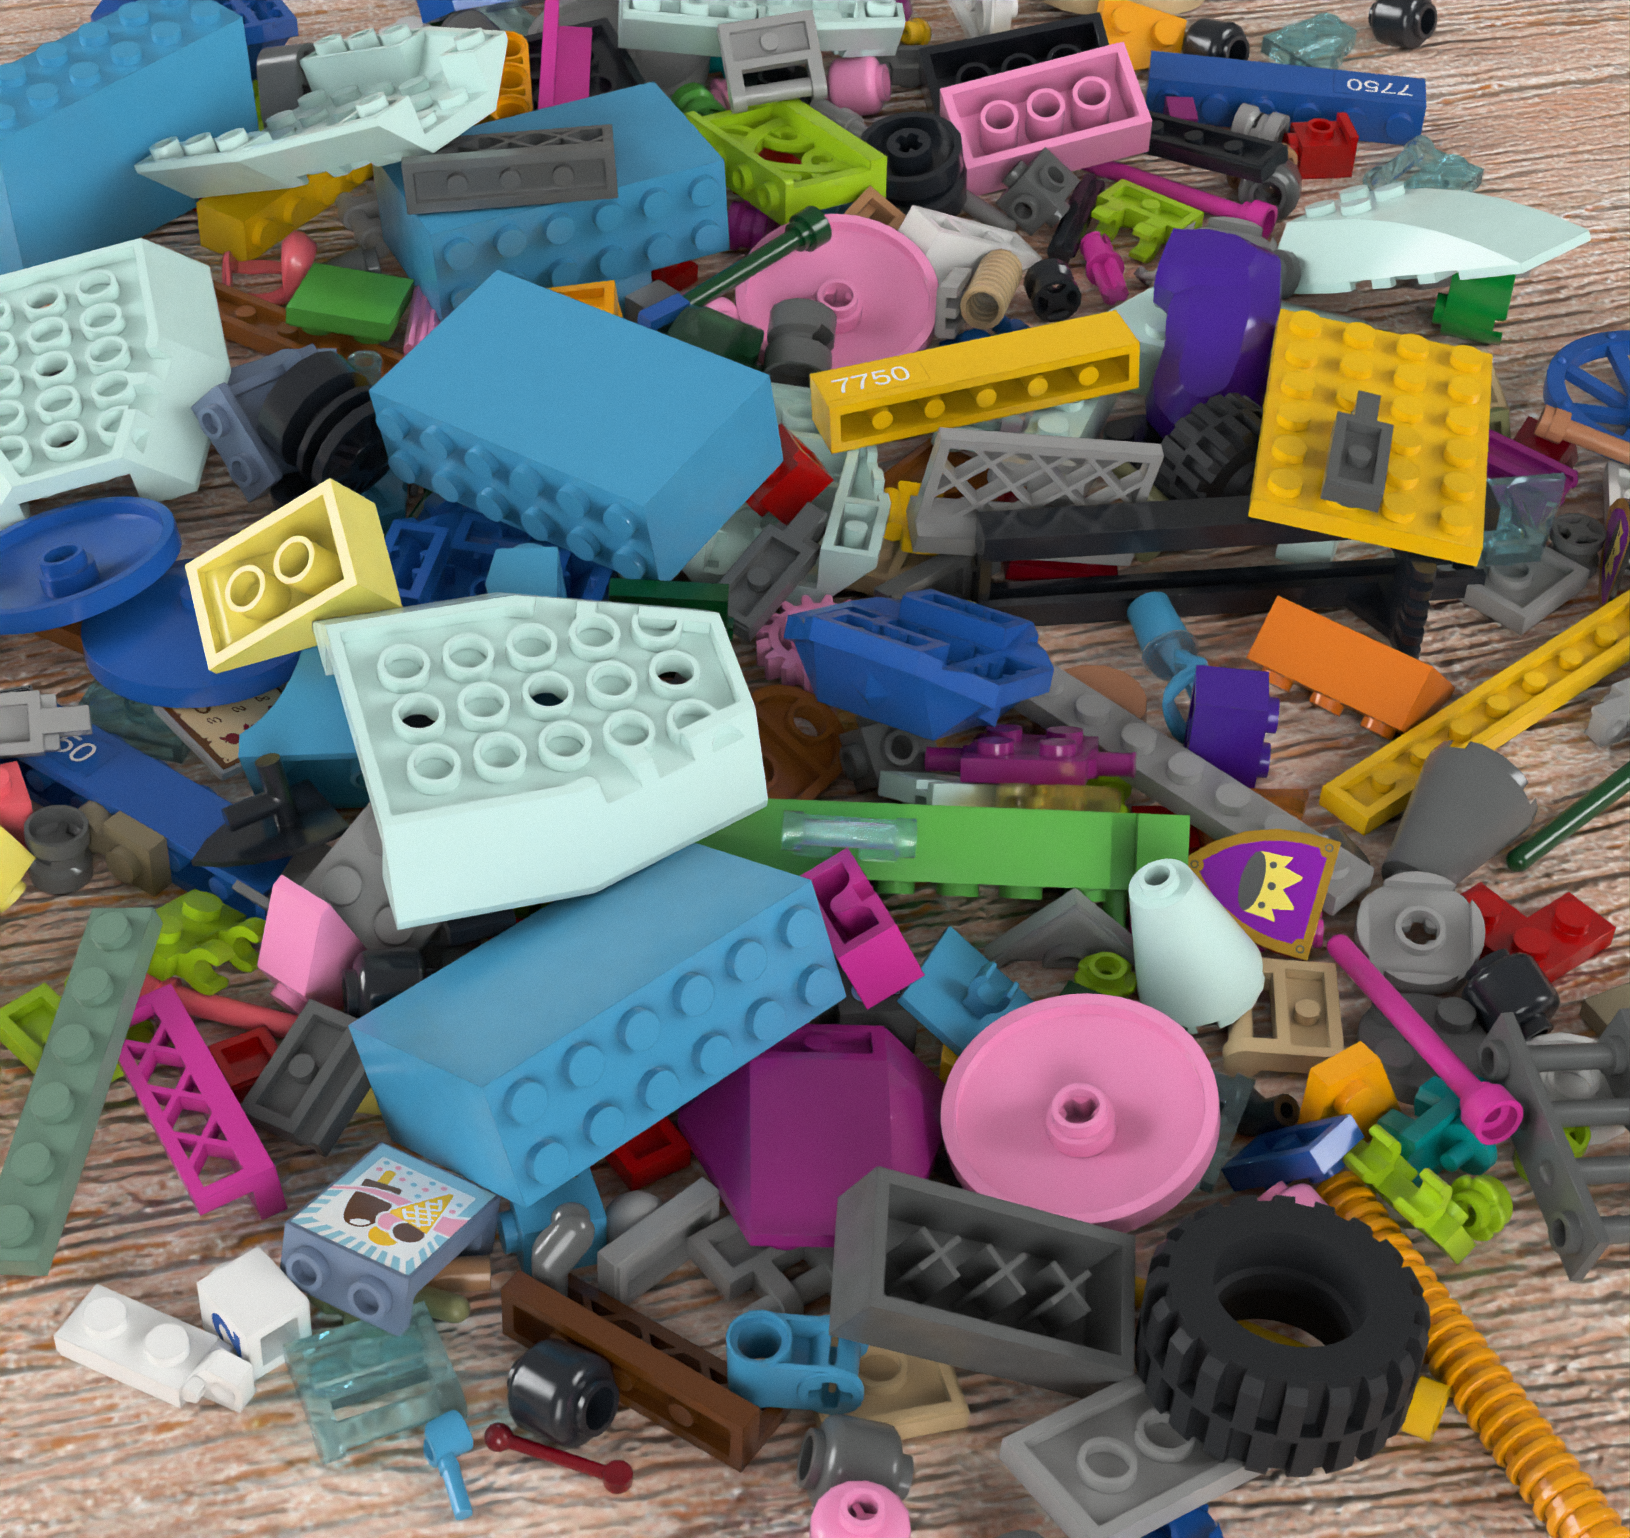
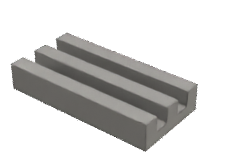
[934,267,972,339]

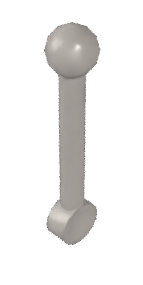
[1134,266,1158,286]

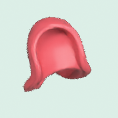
[222,230,317,306]

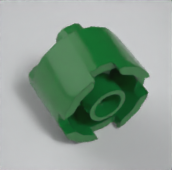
[1432,273,1516,346]

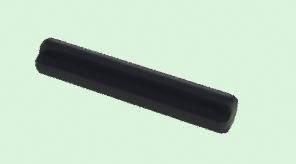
[1047,173,1105,265]

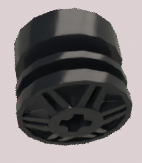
[257,350,390,495]

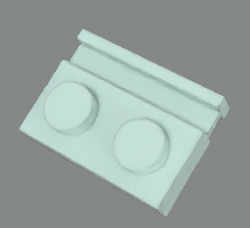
[878,771,1032,809]

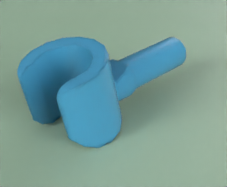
[423,1410,473,1520]

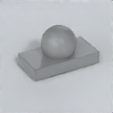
[597,1177,719,1305]

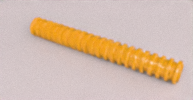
[1315,1171,1630,1538]

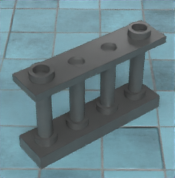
[1476,1008,1630,1281]

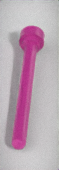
[1080,161,1278,239]
[1327,934,1523,1145]

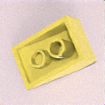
[185,478,402,674]

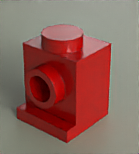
[1282,112,1359,179]
[746,423,834,525]

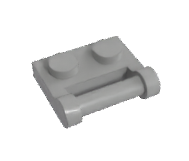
[717,9,828,114]

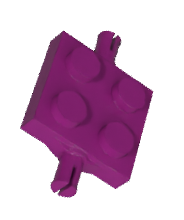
[925,724,1136,786]

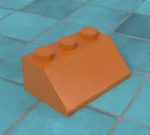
[1246,595,1456,741]

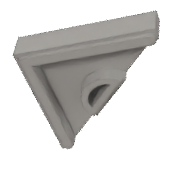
[984,888,1135,968]

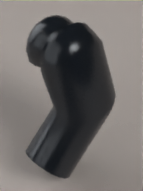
[1215,1076,1300,1137]

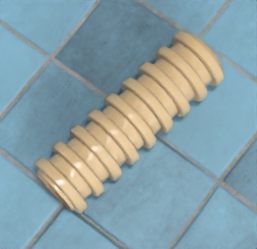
[960,249,1023,330]

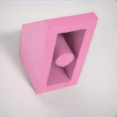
[257,874,367,1016]

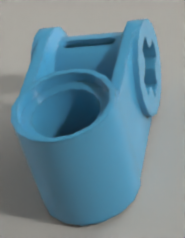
[726,1310,869,1415]

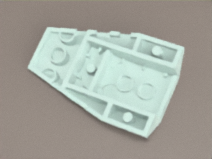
[1277,182,1591,294]
[682,382,891,606]

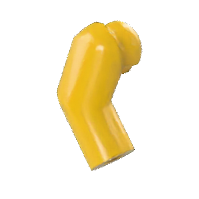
[900,18,932,45]

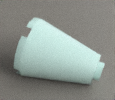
[1129,859,1265,1034]

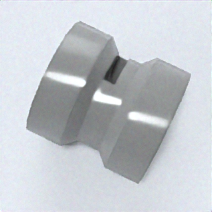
[1230,103,1290,143]

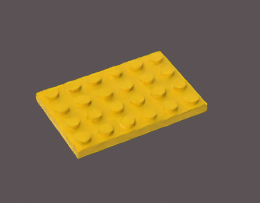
[1248,308,1493,567]

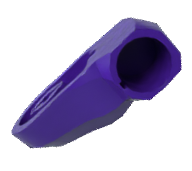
[1145,228,1282,440]

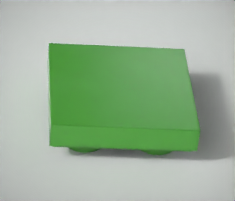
[286,263,414,344]

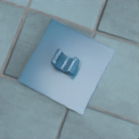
[897,926,1035,1057]

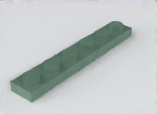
[0,907,163,1276]

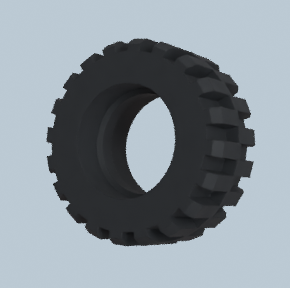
[1134,1195,1431,1477]

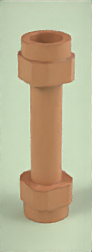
[1533,404,1630,473]

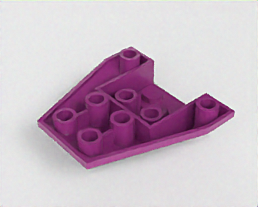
[678,1024,945,1250]

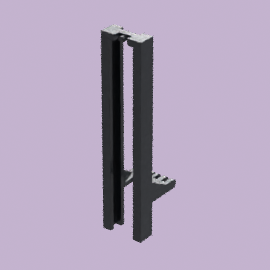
[971,481,1501,660]

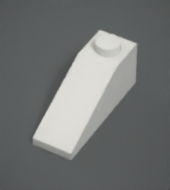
[898,205,1042,285]

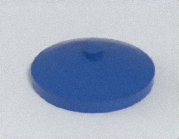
[0,496,182,635]
[81,558,301,708]

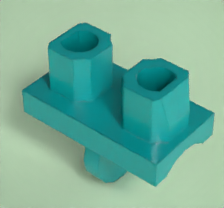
[1377,1073,1498,1189]

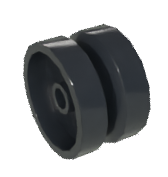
[860,111,967,217]

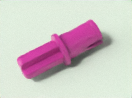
[1079,231,1129,305]

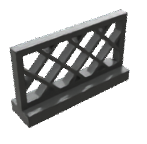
[401,124,618,215]

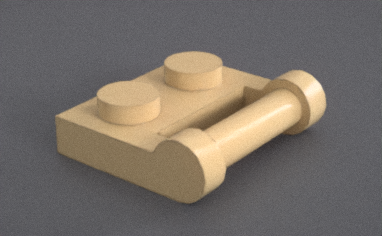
[1222,958,1344,1078]

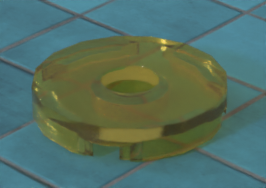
[995,783,1121,813]

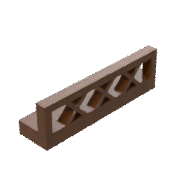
[501,1270,791,1473]

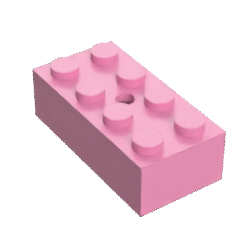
[940,41,1152,196]

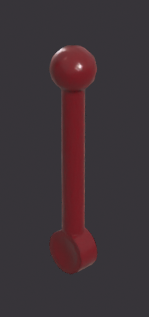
[484,1422,633,1494]

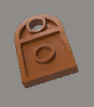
[751,685,845,800]

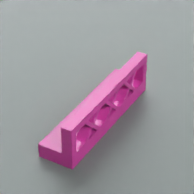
[538,0,592,110]
[117,983,288,1220]

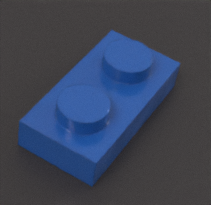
[1221,1113,1364,1192]

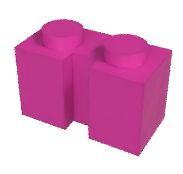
[800,847,925,1010]

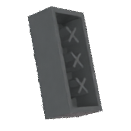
[829,1166,1136,1399]

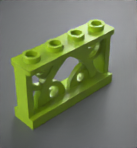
[684,98,887,226]

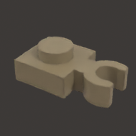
[78,800,172,897]

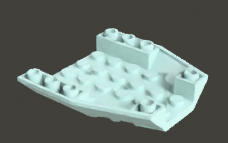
[618,0,905,58]
[134,23,508,199]
[0,238,231,531]
[312,592,768,930]

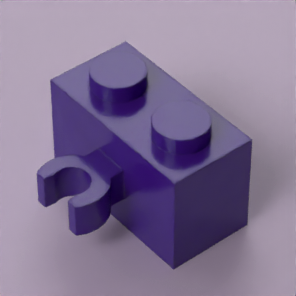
[1183,665,1280,791]

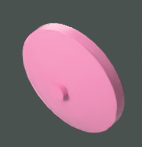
[735,214,939,369]
[940,993,1220,1233]

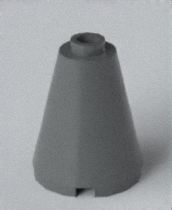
[1381,740,1538,885]

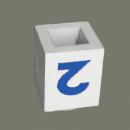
[197,1246,313,1381]

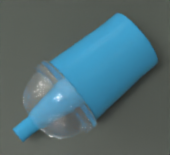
[1127,591,1199,682]

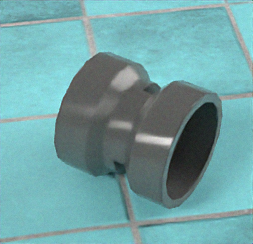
[24,805,94,894]

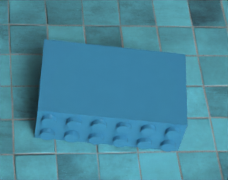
[0,0,259,275]
[372,81,730,322]
[369,269,784,581]
[348,843,847,1208]

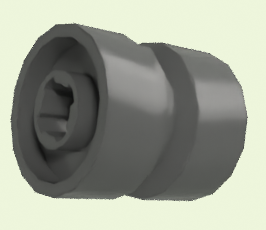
[763,298,837,388]

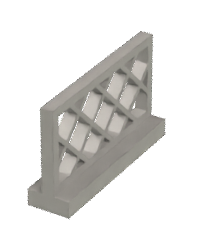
[906,427,1164,566]

